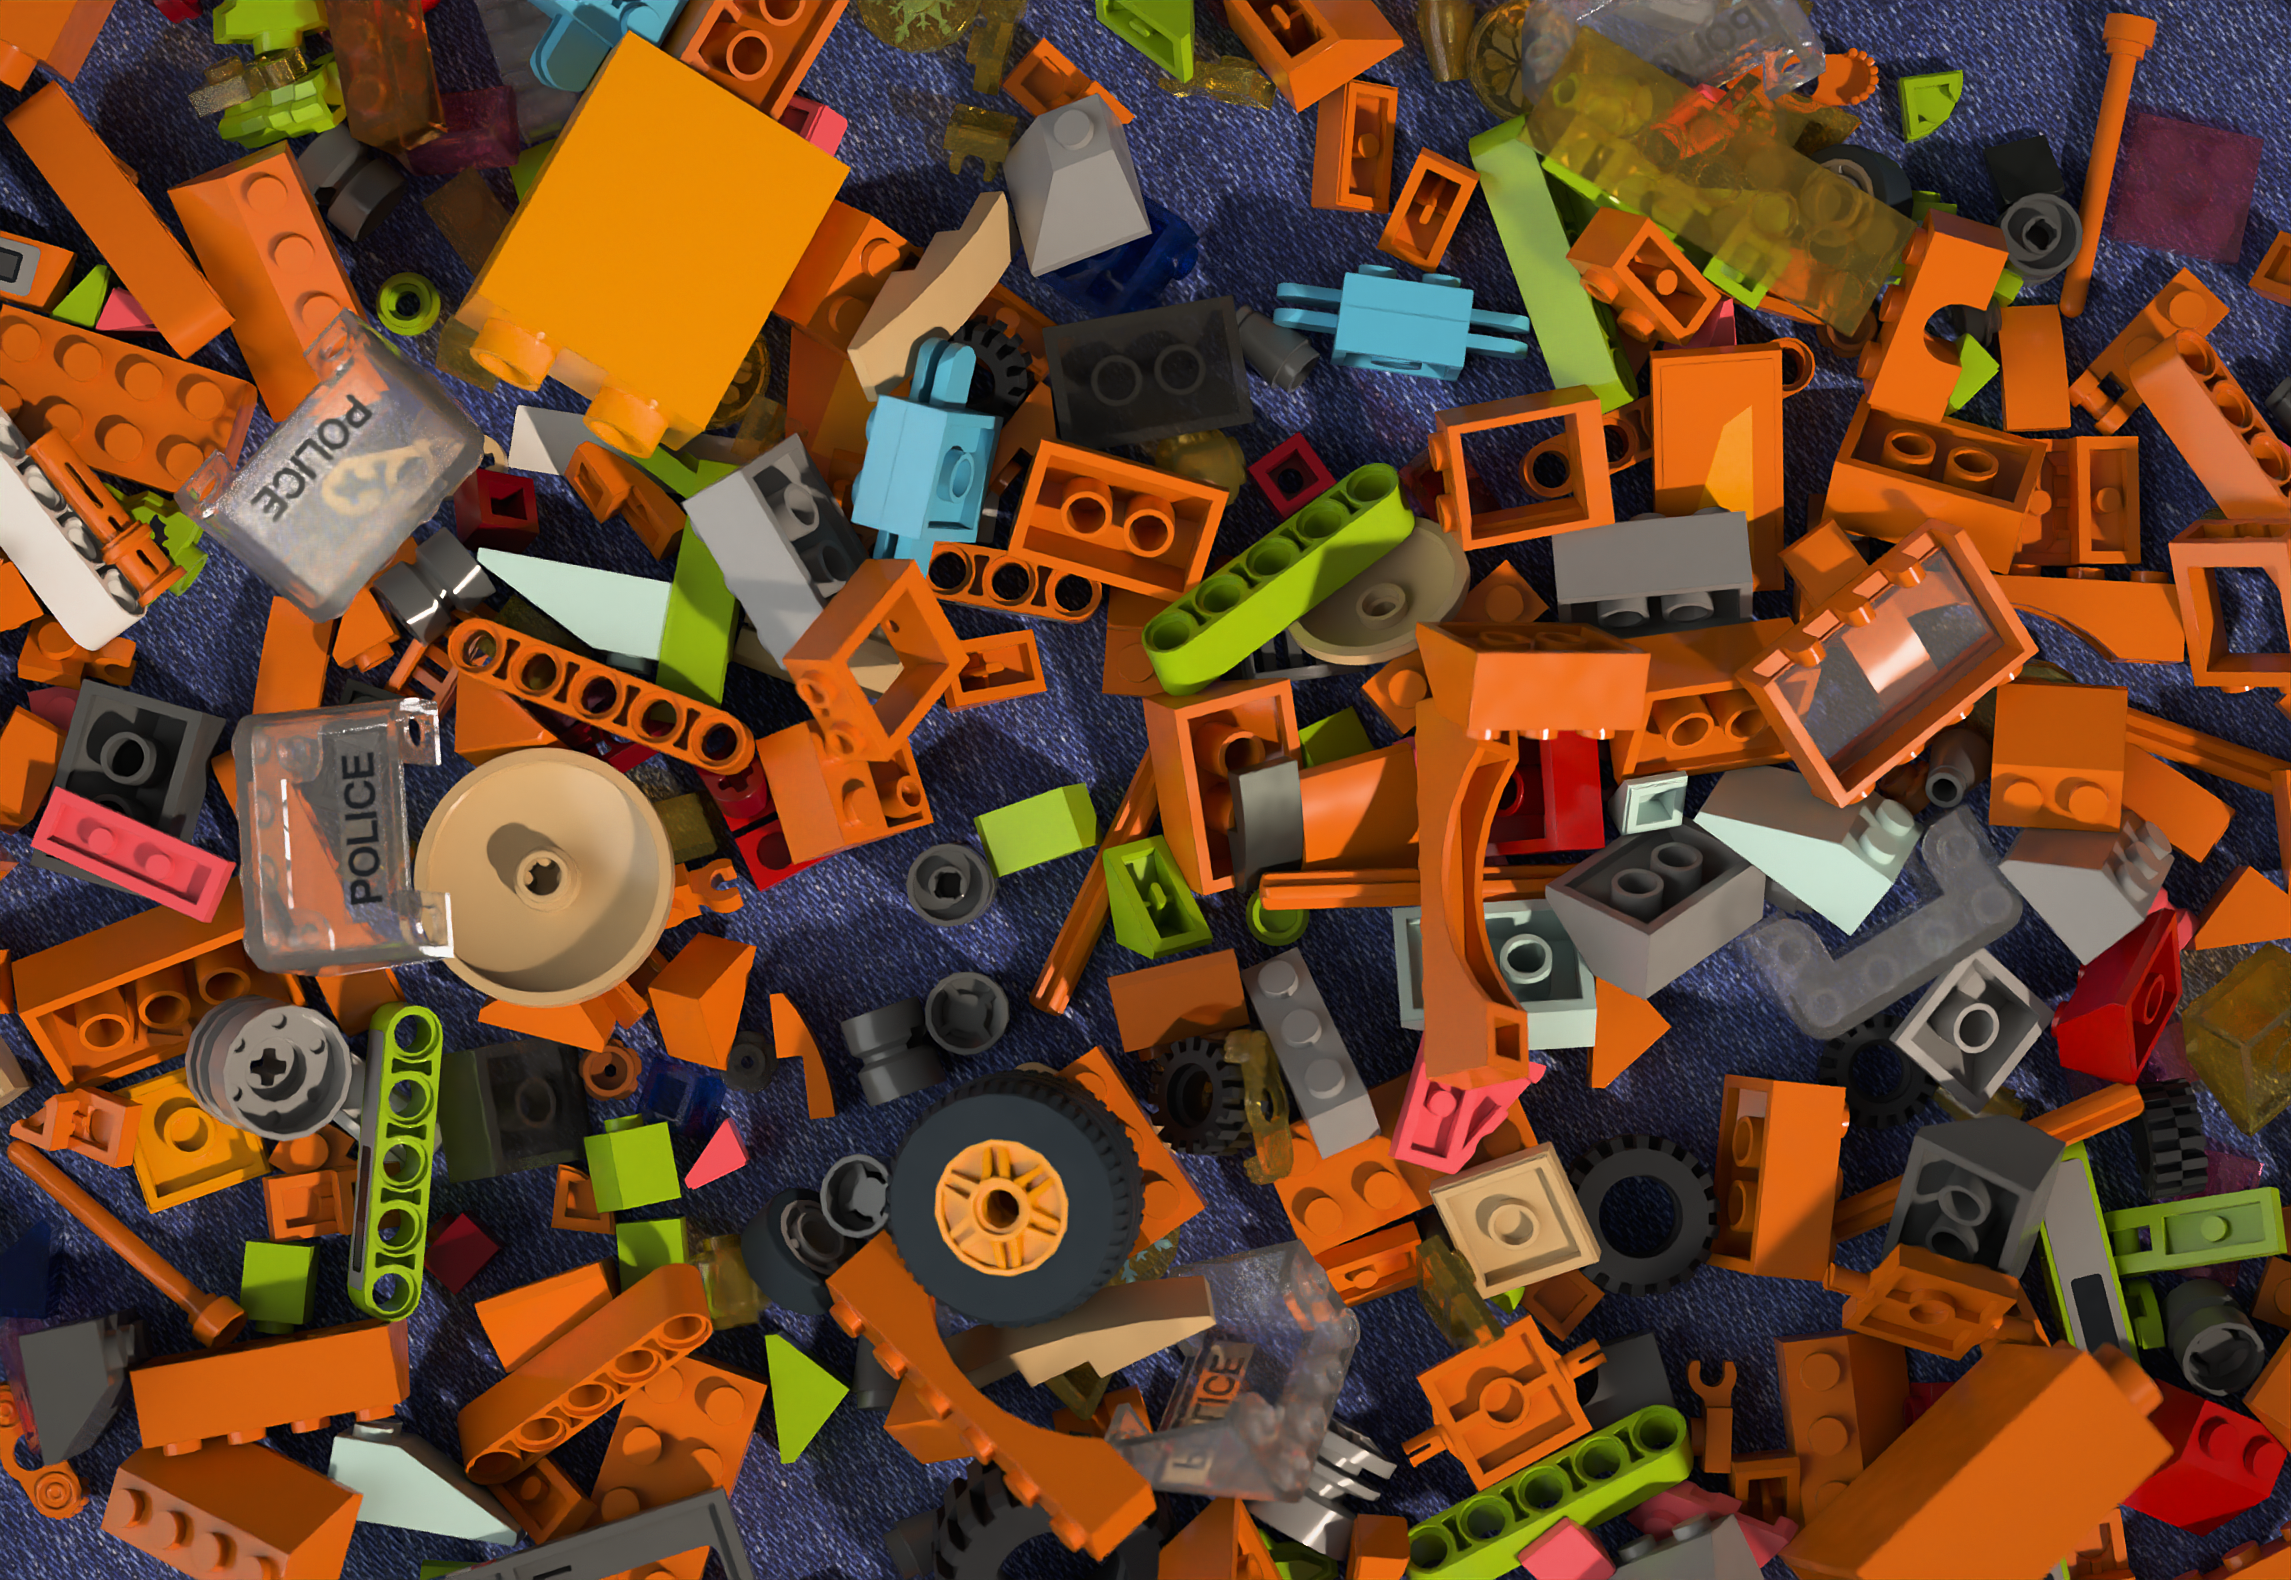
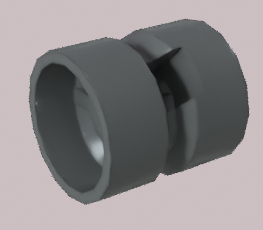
[297,122,409,243]
[1992,193,2083,288]
[372,527,496,647]
[906,842,998,927]
[925,971,1011,1055]
[840,995,947,1108]
[820,1154,893,1239]
[2159,1278,2265,1396]

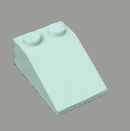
[477,547,673,675]
[1693,765,1924,936]
[1392,899,1597,1050]
[328,1417,527,1547]

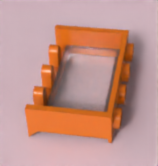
[1732,518,2039,809]

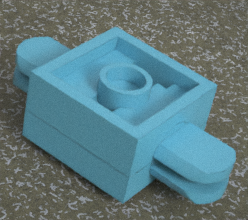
[527,0,688,92]
[1273,264,1531,382]
[851,337,1004,579]

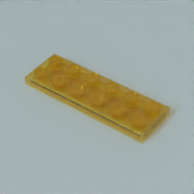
[1516,25,1919,337]

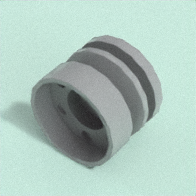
[185,994,352,1141]
[1229,1397,1397,1561]

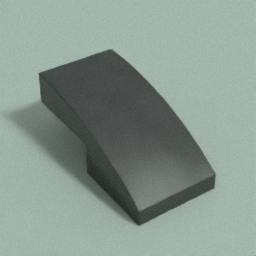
[1227,756,1303,893]

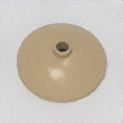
[1287,516,1470,665]

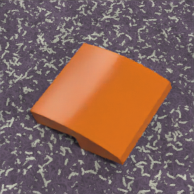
[2011,436,2141,567]
[1298,742,1420,871]

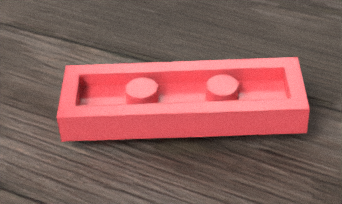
[30,786,236,923]

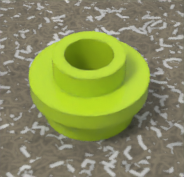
[376,272,441,336]

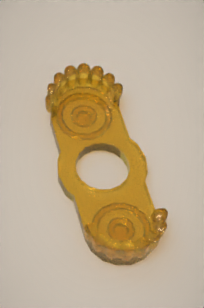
[1224,1029,1294,1185]

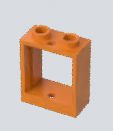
[1428,384,1615,551]
[2168,519,2291,694]
[782,559,970,762]

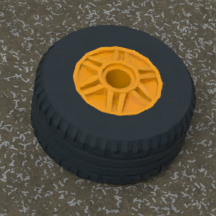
[885,1069,1145,1328]

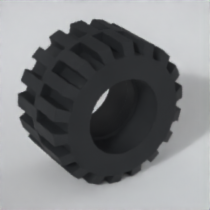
[1567,1133,1721,1297]

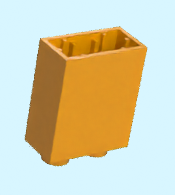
[453,30,851,459]

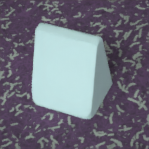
[1607,770,1688,836]

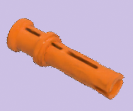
[24,426,188,608]

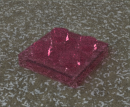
[2109,112,2264,266]

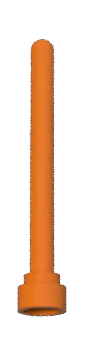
[2059,13,2157,318]
[7,1139,248,1352]

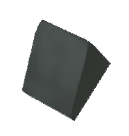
[1982,134,2066,212]

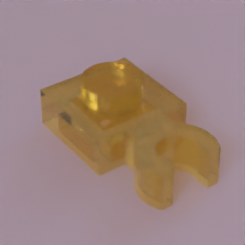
[188,46,309,118]

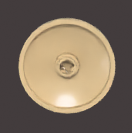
[414,748,675,1008]

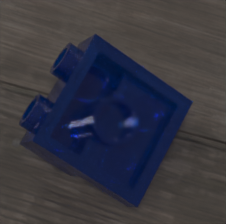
[1015,193,1200,342]

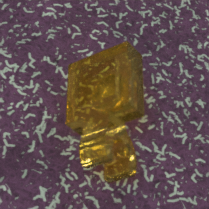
[966,0,1028,96]
[1157,52,1277,110]

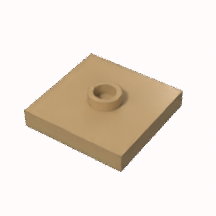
[1429,1141,1601,1300]

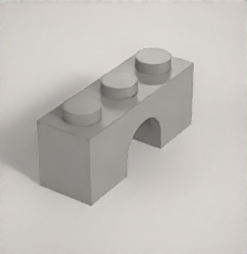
[1239,947,1382,1160]

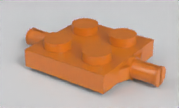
[1823,1243,2036,1361]
[1401,1313,1607,1492]

